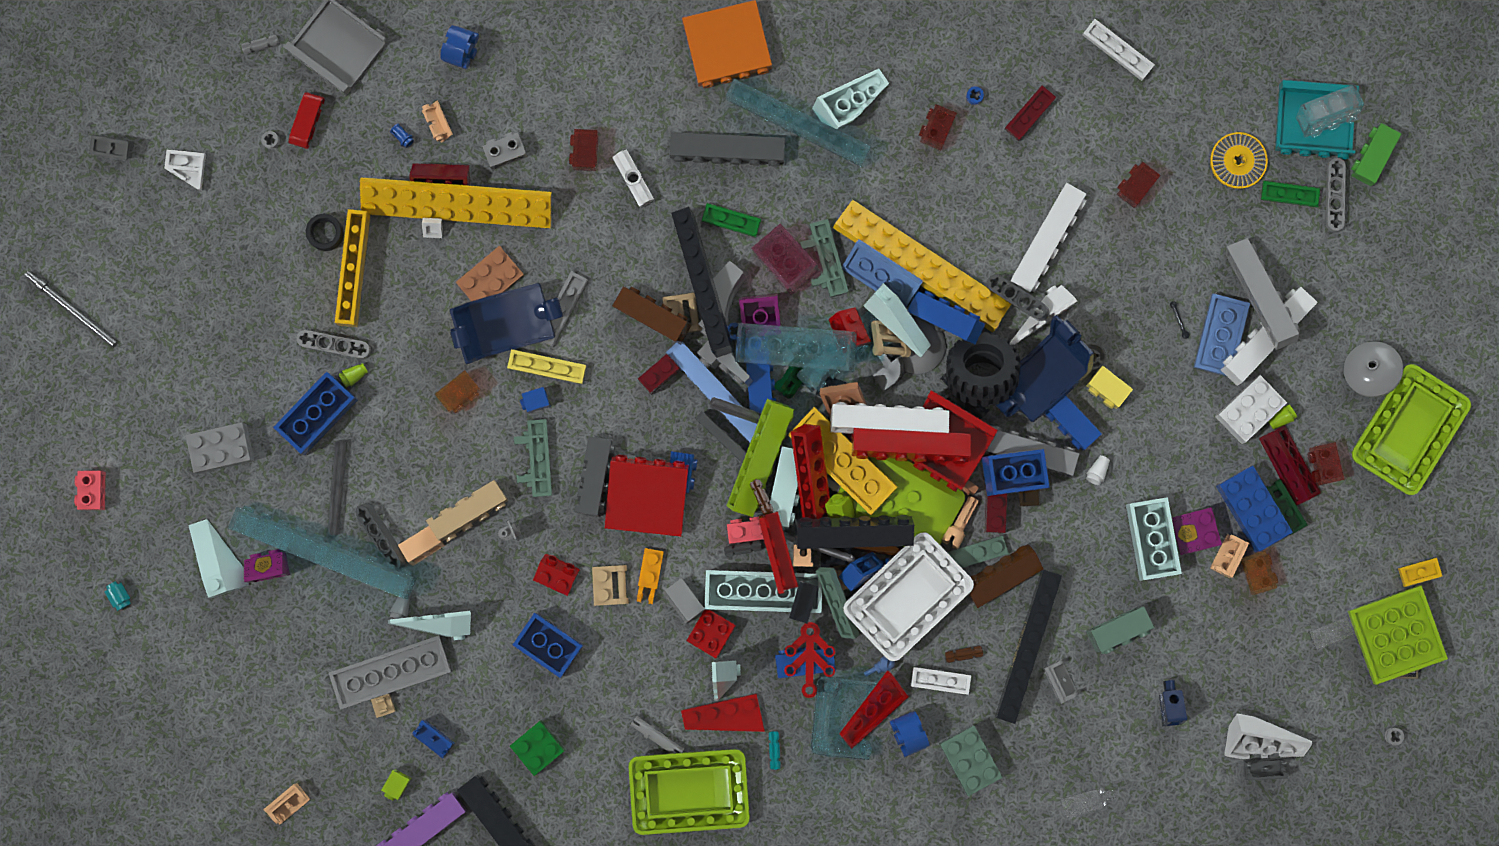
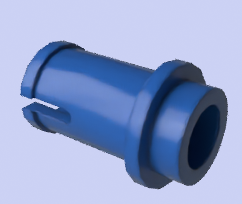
[390,124,414,148]

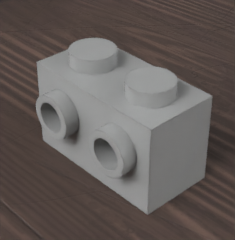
[482,132,527,170]

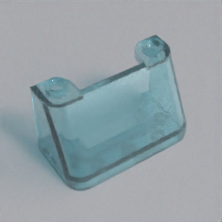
[811,676,877,760]

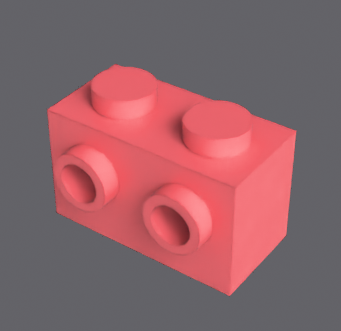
[74,471,106,510]
[727,517,764,544]

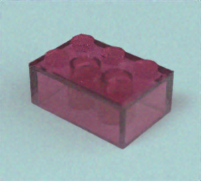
[751,224,820,295]

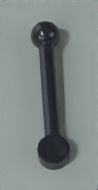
[1170,301,1190,339]

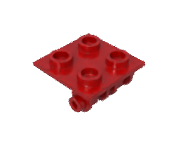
[686,609,736,659]

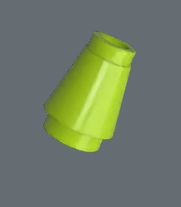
[338,363,368,388]
[1268,404,1297,430]

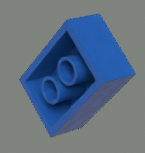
[982,449,1050,496]
[512,613,584,678]

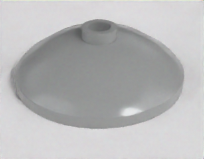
[888,317,946,374]
[1344,341,1403,398]

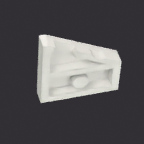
[164,150,206,191]

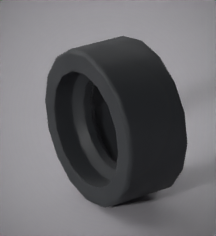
[305,213,344,251]

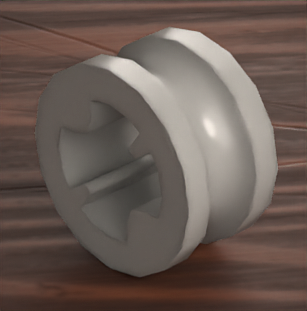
[261,131,280,149]
[1385,728,1404,745]

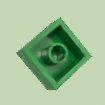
[510,720,566,776]

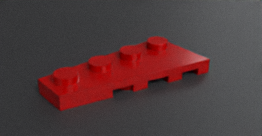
[839,670,908,749]
[681,694,765,732]

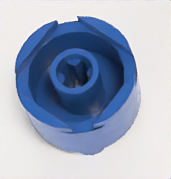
[440,25,479,69]
[889,711,930,757]

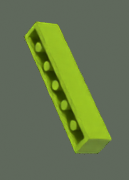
[726,399,794,517]

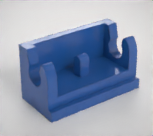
[412,719,455,759]

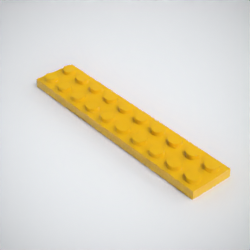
[359,177,552,228]
[833,199,1011,333]

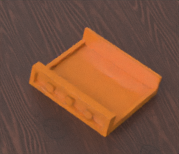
[682,0,772,88]

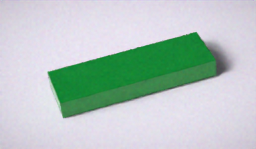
[1261,181,1320,208]
[701,203,761,238]

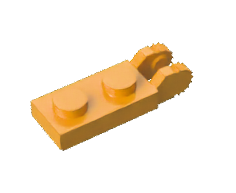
[637,548,664,604]

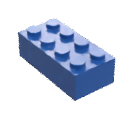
[273,372,358,455]
[1216,466,1293,552]

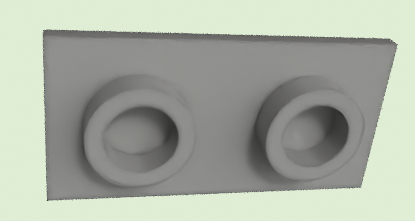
[498,521,521,541]

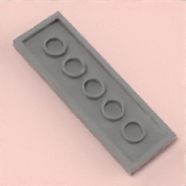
[329,635,452,710]

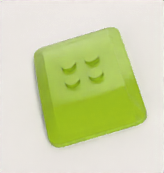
[1352,364,1471,495]
[836,457,965,547]
[628,749,749,835]

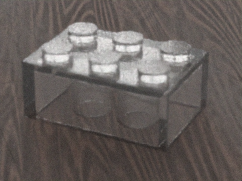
[1296,84,1364,137]

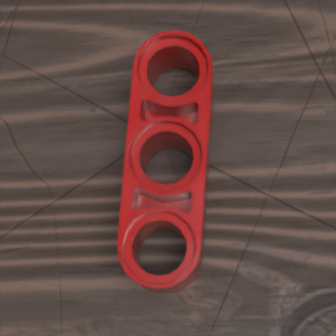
[288,92,325,149]

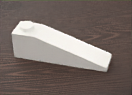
[1010,285,1077,345]
[1225,714,1312,759]

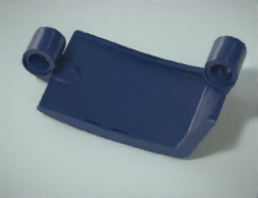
[450,283,563,364]
[996,315,1094,422]

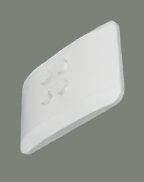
[843,532,974,661]

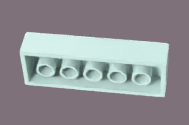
[705,570,822,613]

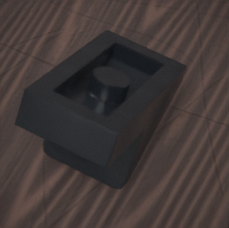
[820,547,852,571]

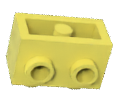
[1086,366,1133,409]

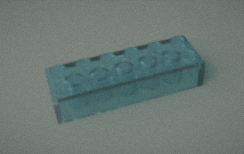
[735,323,857,372]

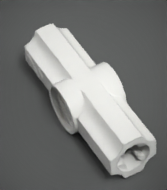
[612,149,654,207]

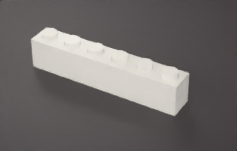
[1010,183,1087,294]
[1221,287,1318,386]
[830,402,949,433]

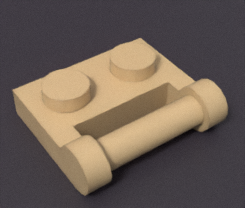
[662,293,702,333]
[871,320,911,357]
[592,565,629,606]

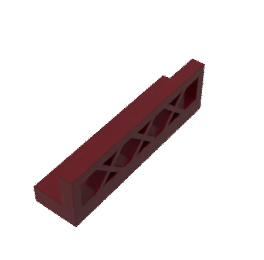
[1259,425,1321,506]

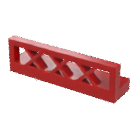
[758,511,798,594]

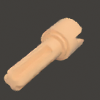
[942,496,978,549]

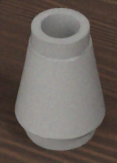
[389,592,411,619]

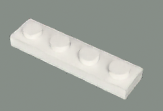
[1082,19,1155,81]

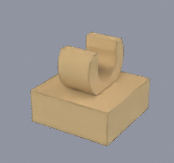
[371,693,396,718]

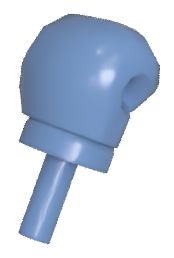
[864,656,895,676]

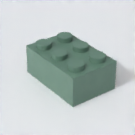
[1086,606,1154,654]
[939,725,1003,796]

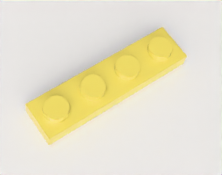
[507,349,586,384]

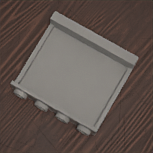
[284,0,388,96]

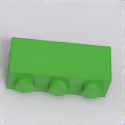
[1351,123,1401,186]

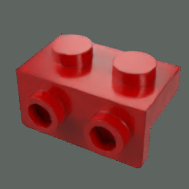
[829,307,871,353]
[533,554,580,596]

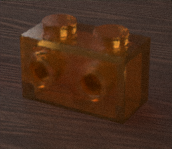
[435,370,481,414]
[1241,551,1278,595]

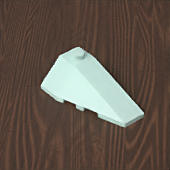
[189,519,249,598]
[388,611,471,640]

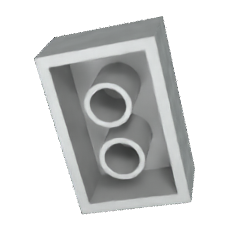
[186,422,254,474]

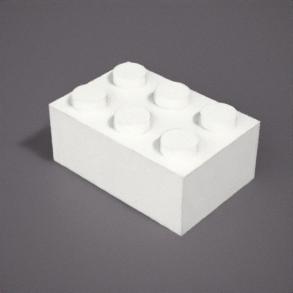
[1215,375,1287,444]

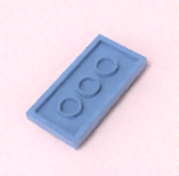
[842,239,923,308]
[1193,294,1250,376]

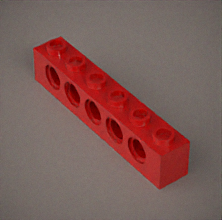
[790,424,830,519]

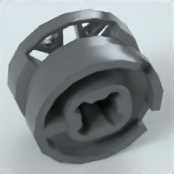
[1087,343,1106,371]

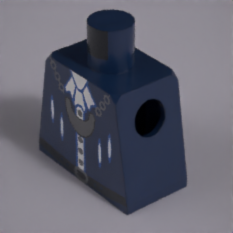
[1159,680,1187,727]

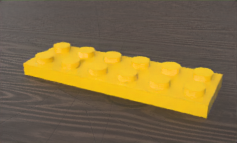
[788,407,898,515]

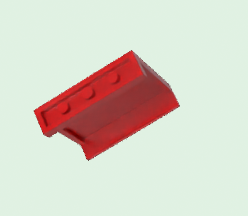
[905,390,998,492]
[604,455,689,537]

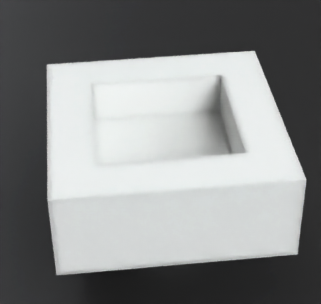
[422,218,443,238]

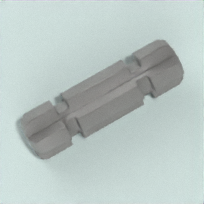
[241,35,279,54]

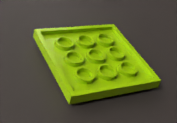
[1348,585,1448,685]

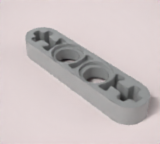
[1326,158,1346,232]
[297,330,371,359]

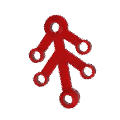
[784,622,835,698]

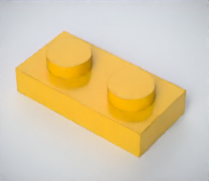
[1398,558,1442,587]

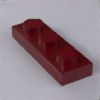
[1005,85,1056,141]

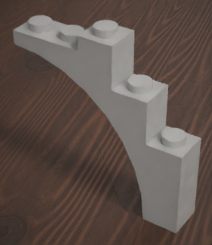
[697,261,753,387]

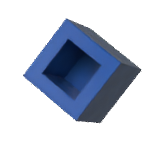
[520,387,551,413]

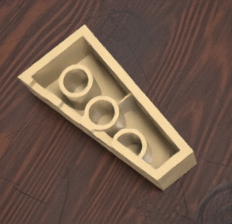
[426,480,508,542]

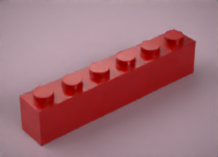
[852,428,971,464]

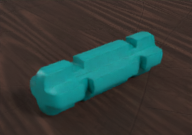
[769,731,781,770]

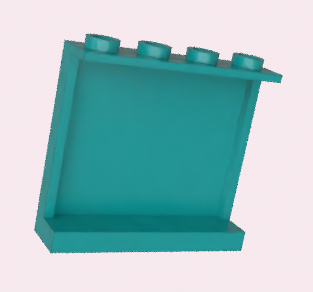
[1275,80,1359,159]

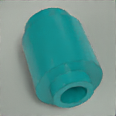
[104,581,131,611]

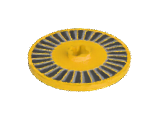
[1210,132,1268,189]

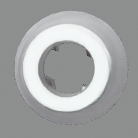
[1086,455,1110,485]

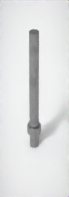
[24,271,117,348]

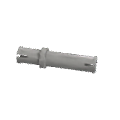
[630,716,684,753]

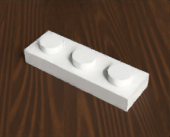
[911,667,971,695]

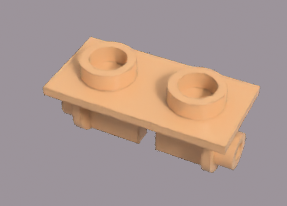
[422,100,453,143]

